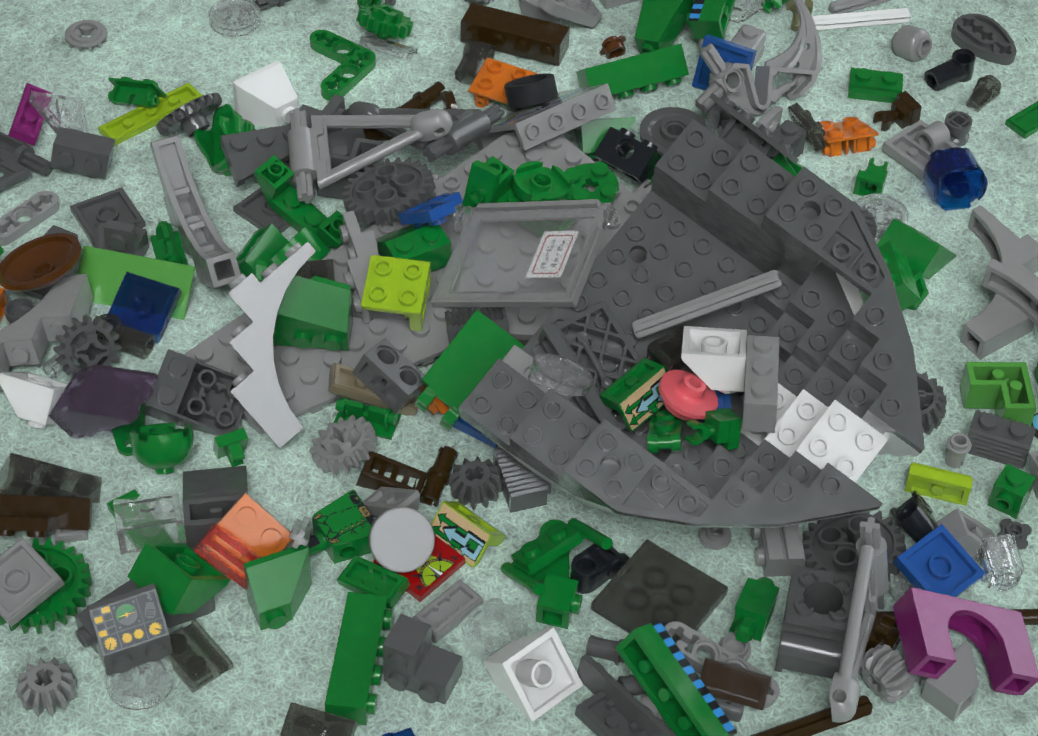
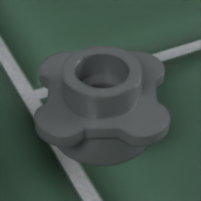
[996,519,1032,549]

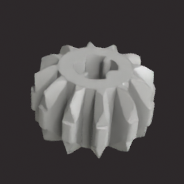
[859,644,916,703]
[16,657,76,717]

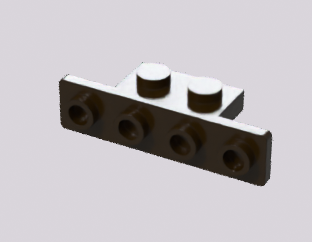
[0,494,92,537]

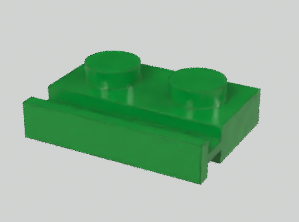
[848,67,903,103]

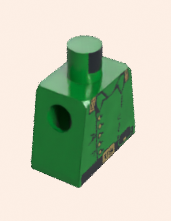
[308,489,374,564]

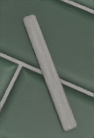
[632,270,782,339]

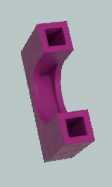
[893,587,1038,695]

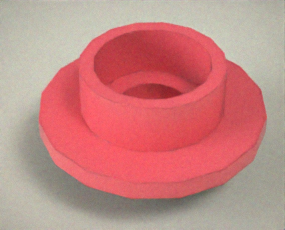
[659,370,718,420]

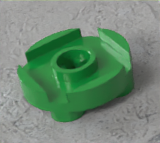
[511,161,570,202]
[565,162,619,207]

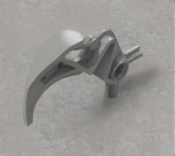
[695,0,822,115]

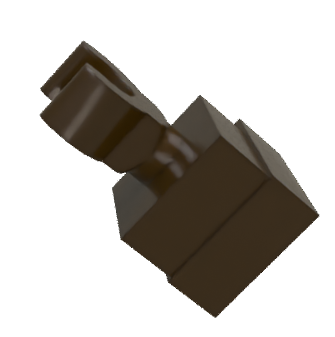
[873,91,922,131]
[865,612,900,653]

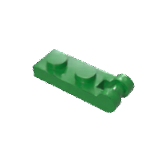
[647,410,683,453]

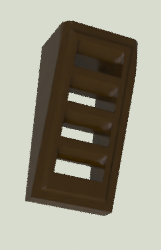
[356,451,426,493]

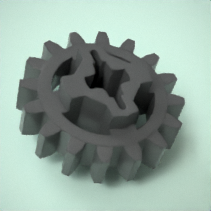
[53,314,122,382]

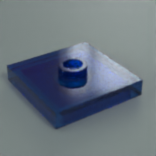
[104,272,182,344]

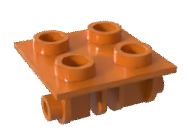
[468,57,537,108]
[809,117,879,157]

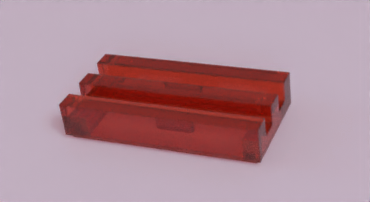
[193,522,261,590]

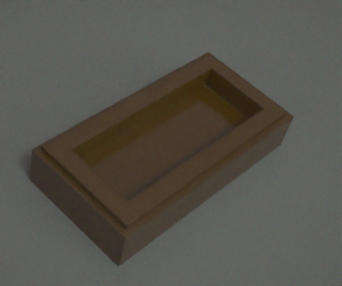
[700,658,772,710]

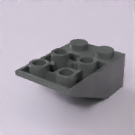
[143,349,245,436]
[183,466,248,549]

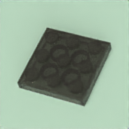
[591,539,728,643]

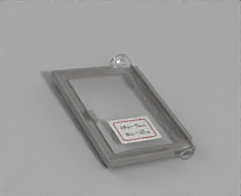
[431,199,618,307]

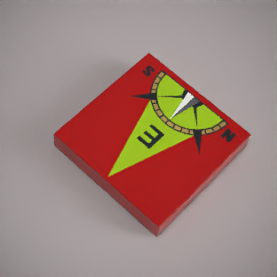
[373,535,465,602]

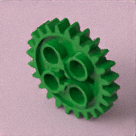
[0,538,92,634]

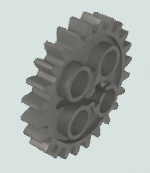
[342,157,436,226]
[802,511,906,582]

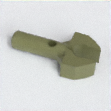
[786,0,813,31]

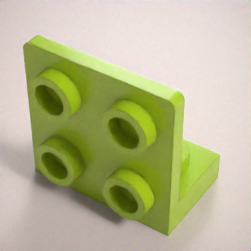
[361,255,431,332]

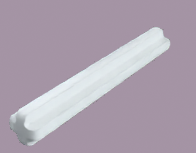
[812,8,910,30]

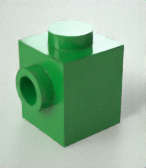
[988,464,1036,519]
[536,574,583,629]

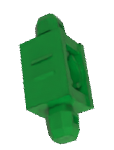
[729,577,780,643]

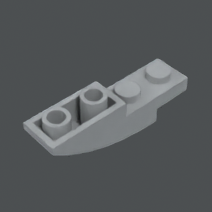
[339,210,379,324]

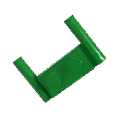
[501,518,613,595]

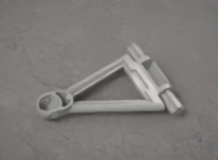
[287,108,453,204]
[829,517,889,723]

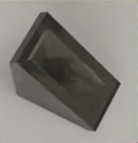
[646,326,686,372]

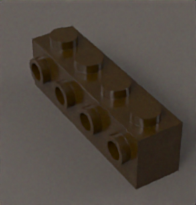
[460,3,570,66]

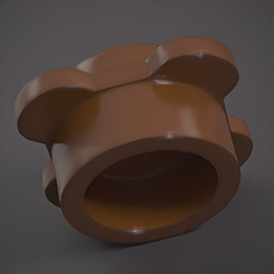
[599,35,626,59]

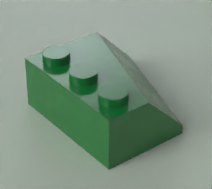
[256,260,353,351]

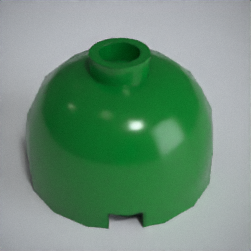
[130,423,194,474]

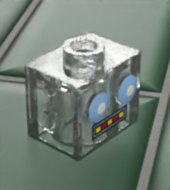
[974,534,1025,591]

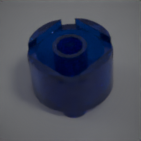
[923,147,988,211]

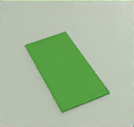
[77,245,195,320]

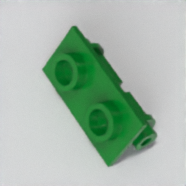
[108,77,167,108]
[150,221,188,265]
[333,397,401,440]

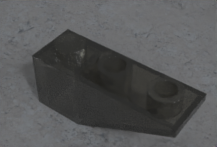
[0,453,102,503]

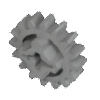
[310,415,378,475]

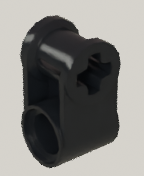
[890,490,938,543]
[570,543,630,594]

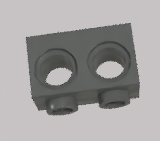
[352,338,425,413]

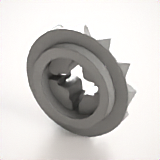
[65,20,107,51]

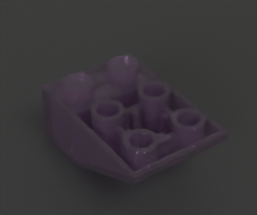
[48,364,158,439]

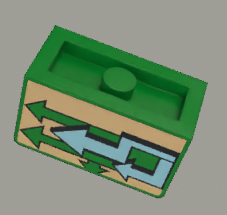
[599,358,667,431]

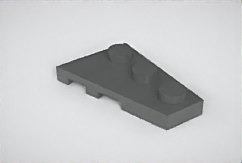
[219,124,291,187]

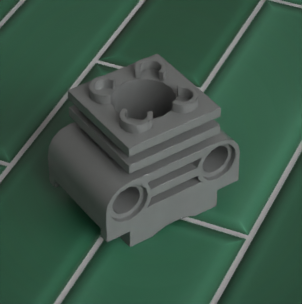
[775,565,855,678]

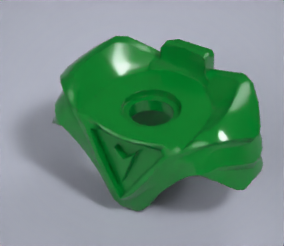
[194,104,256,176]

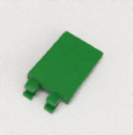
[415,310,524,431]

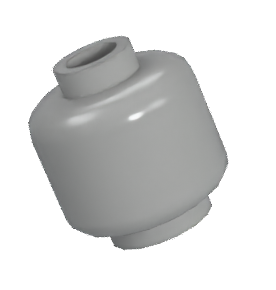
[892,25,932,62]

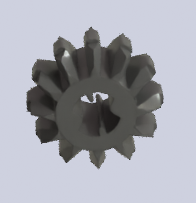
[449,455,503,510]

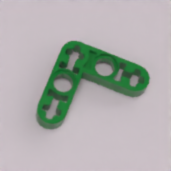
[310,30,376,101]

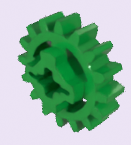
[356,3,414,40]

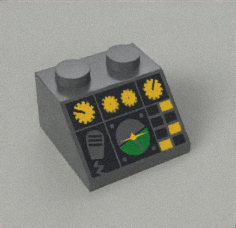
[87,583,173,676]

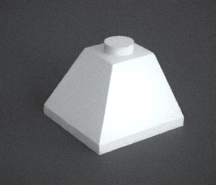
[233,60,299,127]
[681,326,747,394]
[0,371,80,429]
[483,627,583,722]

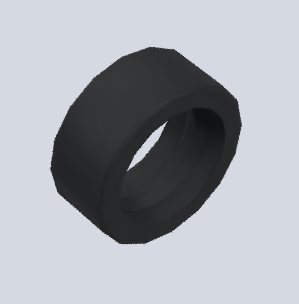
[504,73,558,108]

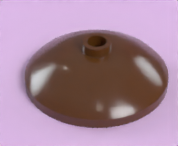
[0,233,82,292]

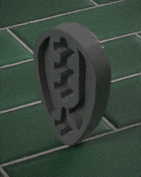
[951,14,1017,65]

